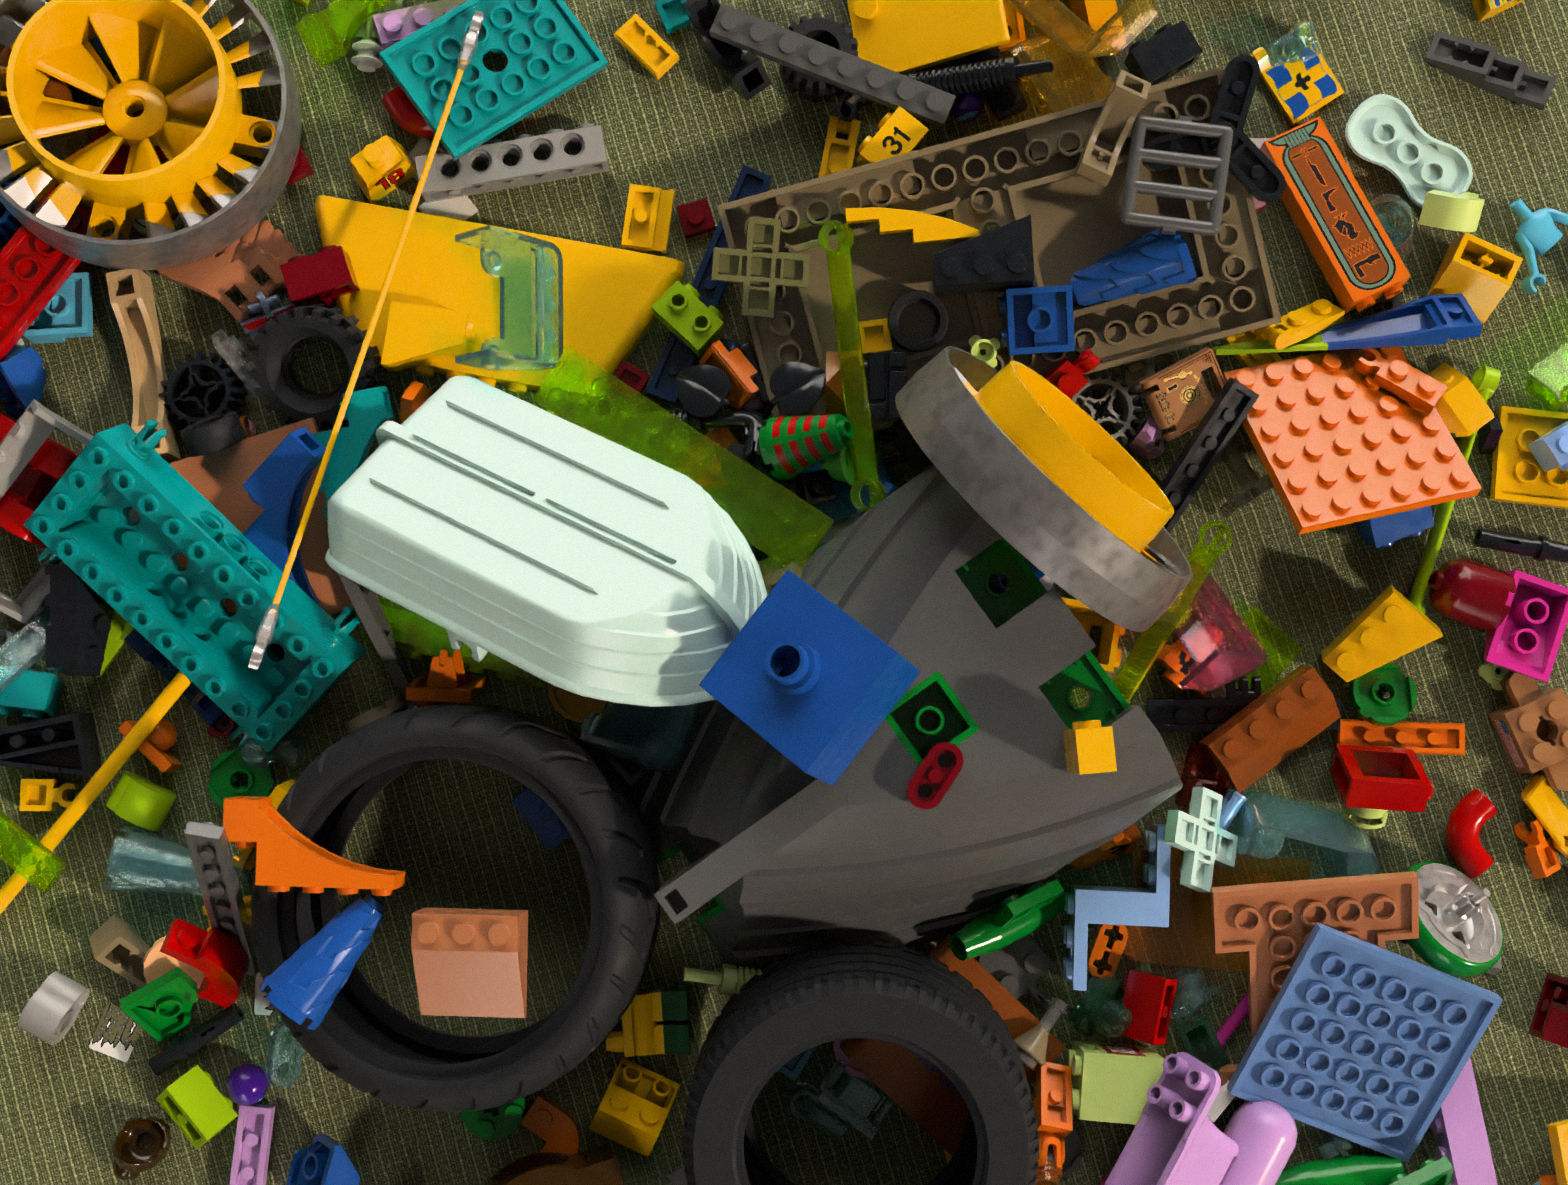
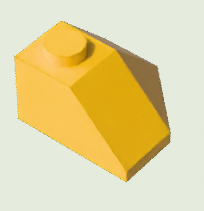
[1428,362,1494,437]

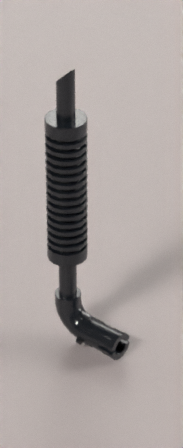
[836,56,1054,121]
[574,409,766,464]

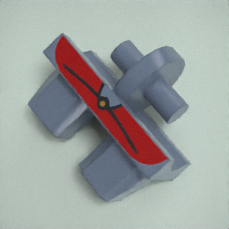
[240,291,296,346]

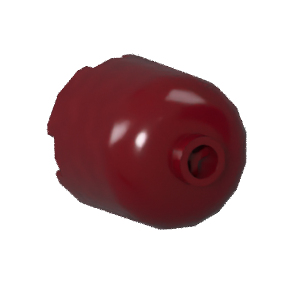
[1428,558,1516,632]

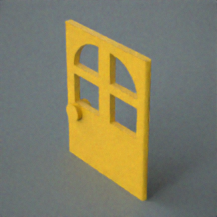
[847,0,1010,75]

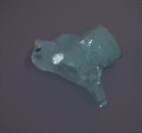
[1171,968,1223,1024]

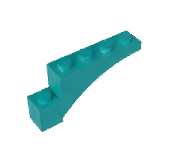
[312,386,394,523]

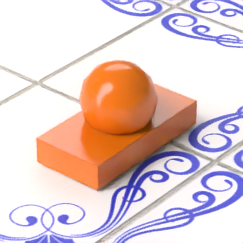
[118,719,183,773]

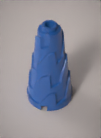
[1066,229,1197,307]
[259,893,385,1030]

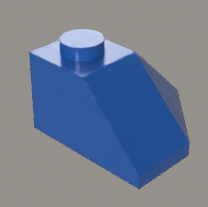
[0,345,47,419]
[286,1134,360,1185]

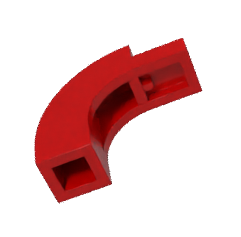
[160,918,250,1008]

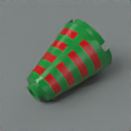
[759,414,854,481]

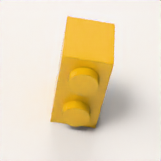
[1063,720,1117,775]

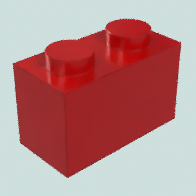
[1116,969,1178,1045]

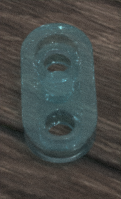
[265,1020,304,1088]

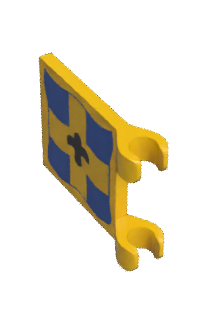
[1250,21,1345,126]

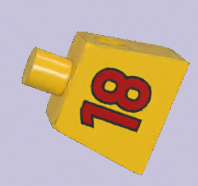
[350,135,417,204]

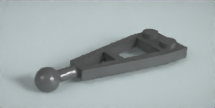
[338,573,422,710]

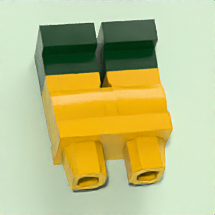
[606,986,690,1057]

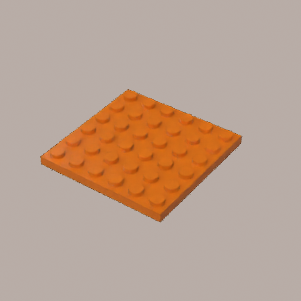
[1223,346,1482,535]

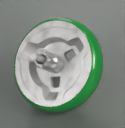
[1404,861,1504,978]

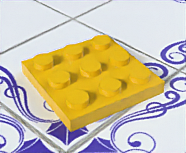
[1490,406,1568,509]

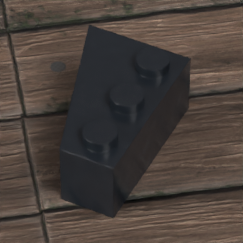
[933,214,1035,295]
[44,564,114,676]
[0,713,102,777]

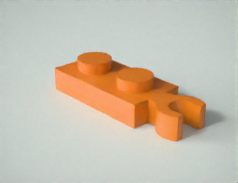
[1355,348,1448,414]

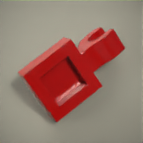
[1044,348,1101,399]

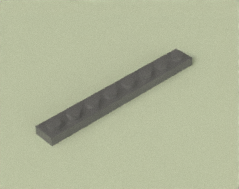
[709,3,956,129]
[184,821,259,976]

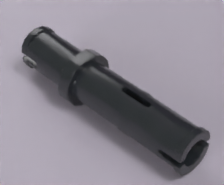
[1474,528,1568,563]
[148,1003,244,1075]

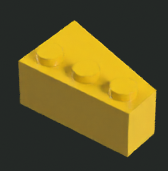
[1321,584,1443,682]

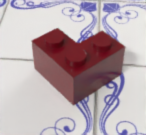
[280,245,360,309]
[1528,972,1568,1048]

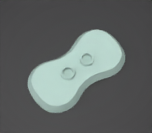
[1345,94,1473,208]

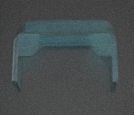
[455,225,563,371]

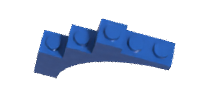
[242,427,329,615]

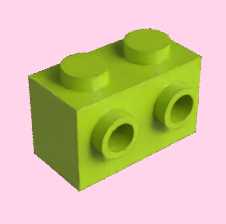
[651,280,725,357]
[156,1064,238,1150]

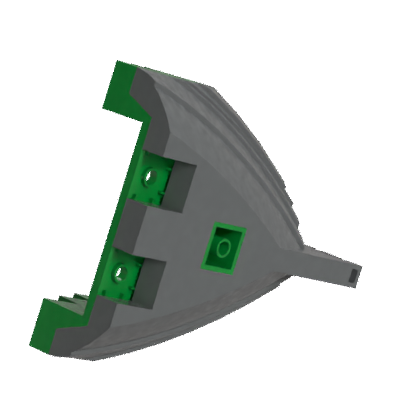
[630,464,1183,970]

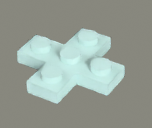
[1164,787,1238,892]

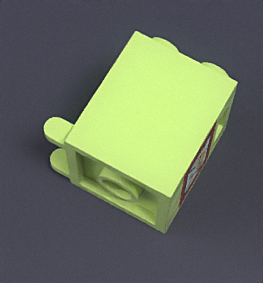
[1066,1041,1164,1127]

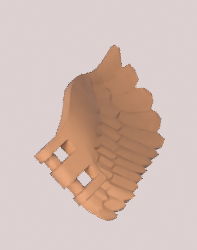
[130,156,303,323]

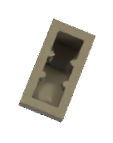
[90,914,150,988]

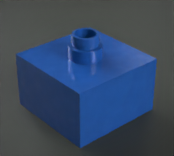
[699,569,921,786]

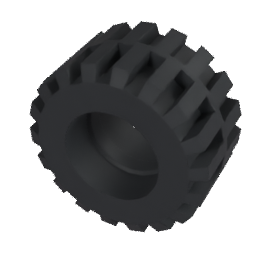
[780,13,858,103]

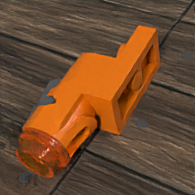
[1032,1061,1073,1185]

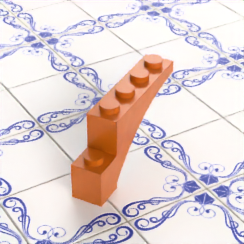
[223,796,405,896]

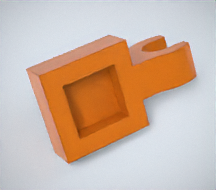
[1514,819,1561,879]

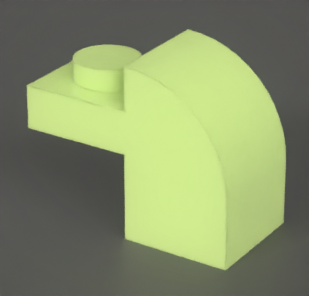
[1418,190,1485,232]

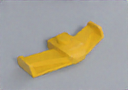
[1521,775,1568,858]

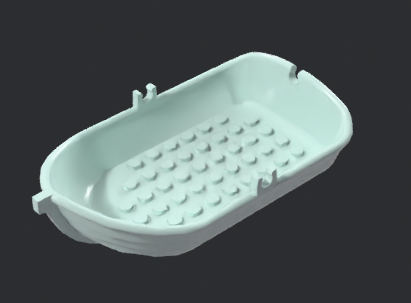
[325,376,768,707]

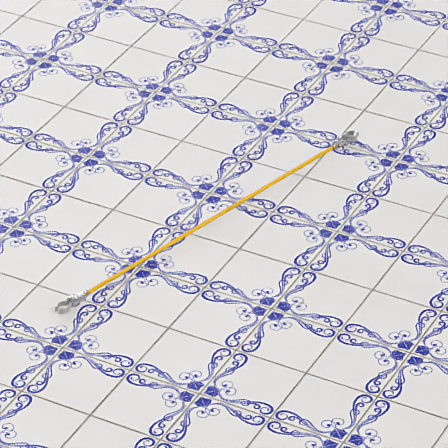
[248,11,484,670]

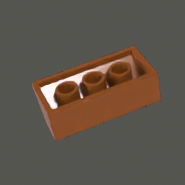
[1199,665,1341,793]

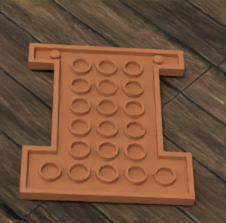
[1210,871,1419,1100]

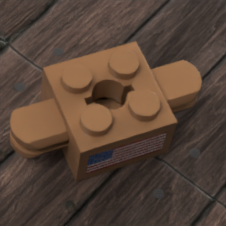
[1489,671,1568,791]

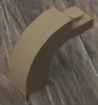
[1076,69,1151,186]

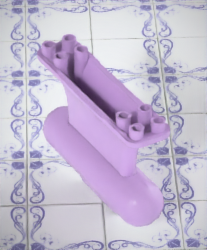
[1104,1052,1298,1185]

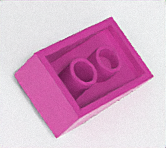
[1484,570,1568,683]

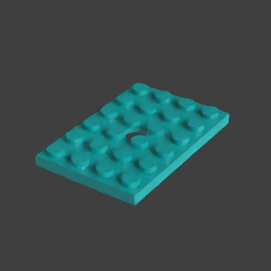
[379,0,608,161]

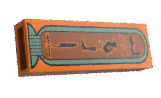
[1260,116,1411,314]

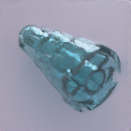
[105,825,243,896]

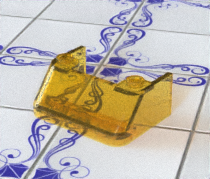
[1006,0,1159,60]

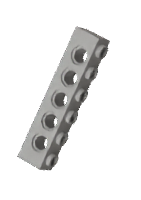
[415,123,610,203]

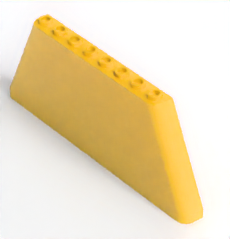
[314,195,686,405]

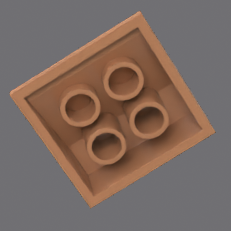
[411,907,528,1018]

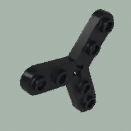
[1142,54,1286,202]

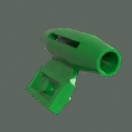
[949,879,1065,961]
[1276,1155,1404,1185]

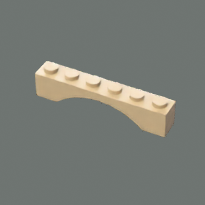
[106,269,181,462]

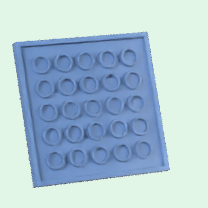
[1227,922,1503,1163]

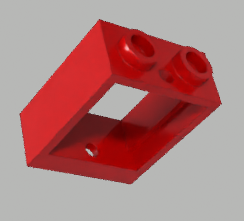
[1330,744,1433,812]

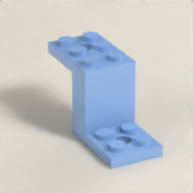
[1063,824,1171,991]

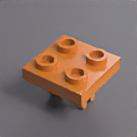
[406,648,486,706]

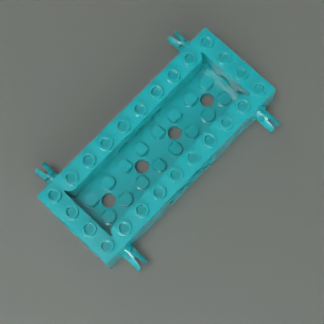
[24,420,367,752]

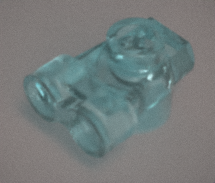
[1266,20,1320,67]

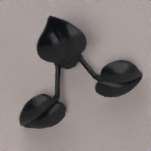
[676,362,826,501]

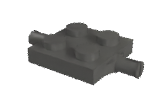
[974,935,1054,1008]

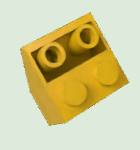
[1427,232,1523,324]
[589,1057,680,1157]

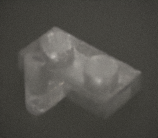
[211,329,261,395]

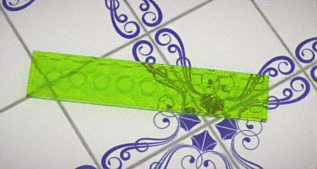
[533,346,835,568]

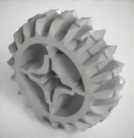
[1071,371,1142,447]

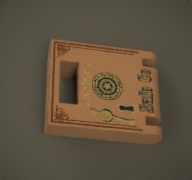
[1140,348,1226,441]

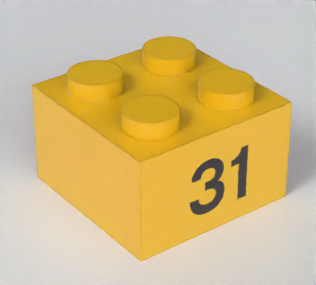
[856,106,929,167]

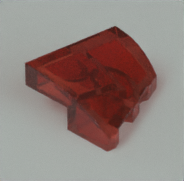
[1175,742,1233,809]

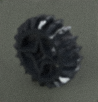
[158,351,248,430]

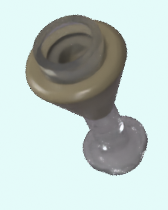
[1014,996,1069,1070]

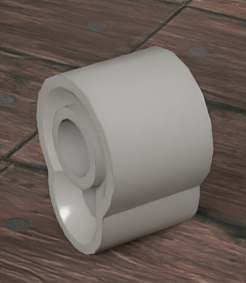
[18,971,90,1045]

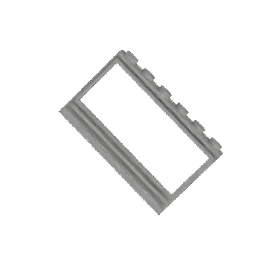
[0,399,94,624]

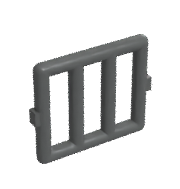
[1120,115,1233,236]

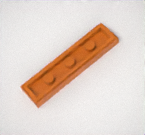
[1334,719,1465,755]

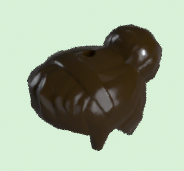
[112,1116,172,1180]

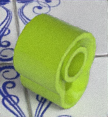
[105,770,177,831]

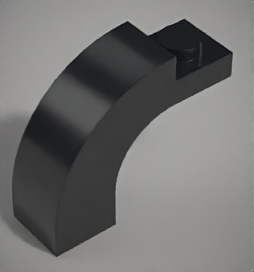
[682,0,772,101]

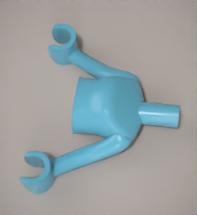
[1509,198,1568,294]

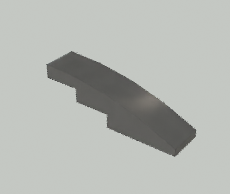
[1424,31,1557,110]

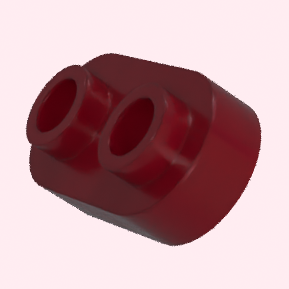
[906,742,964,809]

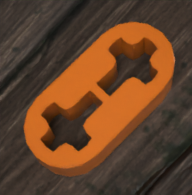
[1087,924,1128,980]

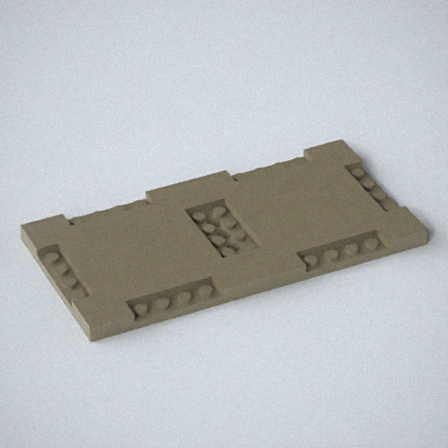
[717,67,1282,431]

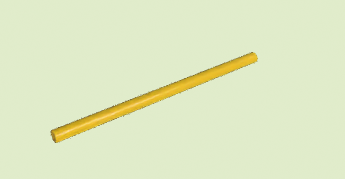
[0,671,192,915]

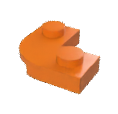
[520,1093,580,1155]

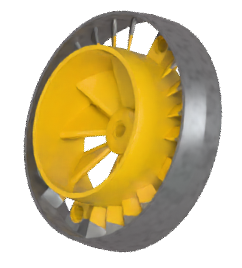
[0,0,302,270]
[895,346,1193,632]

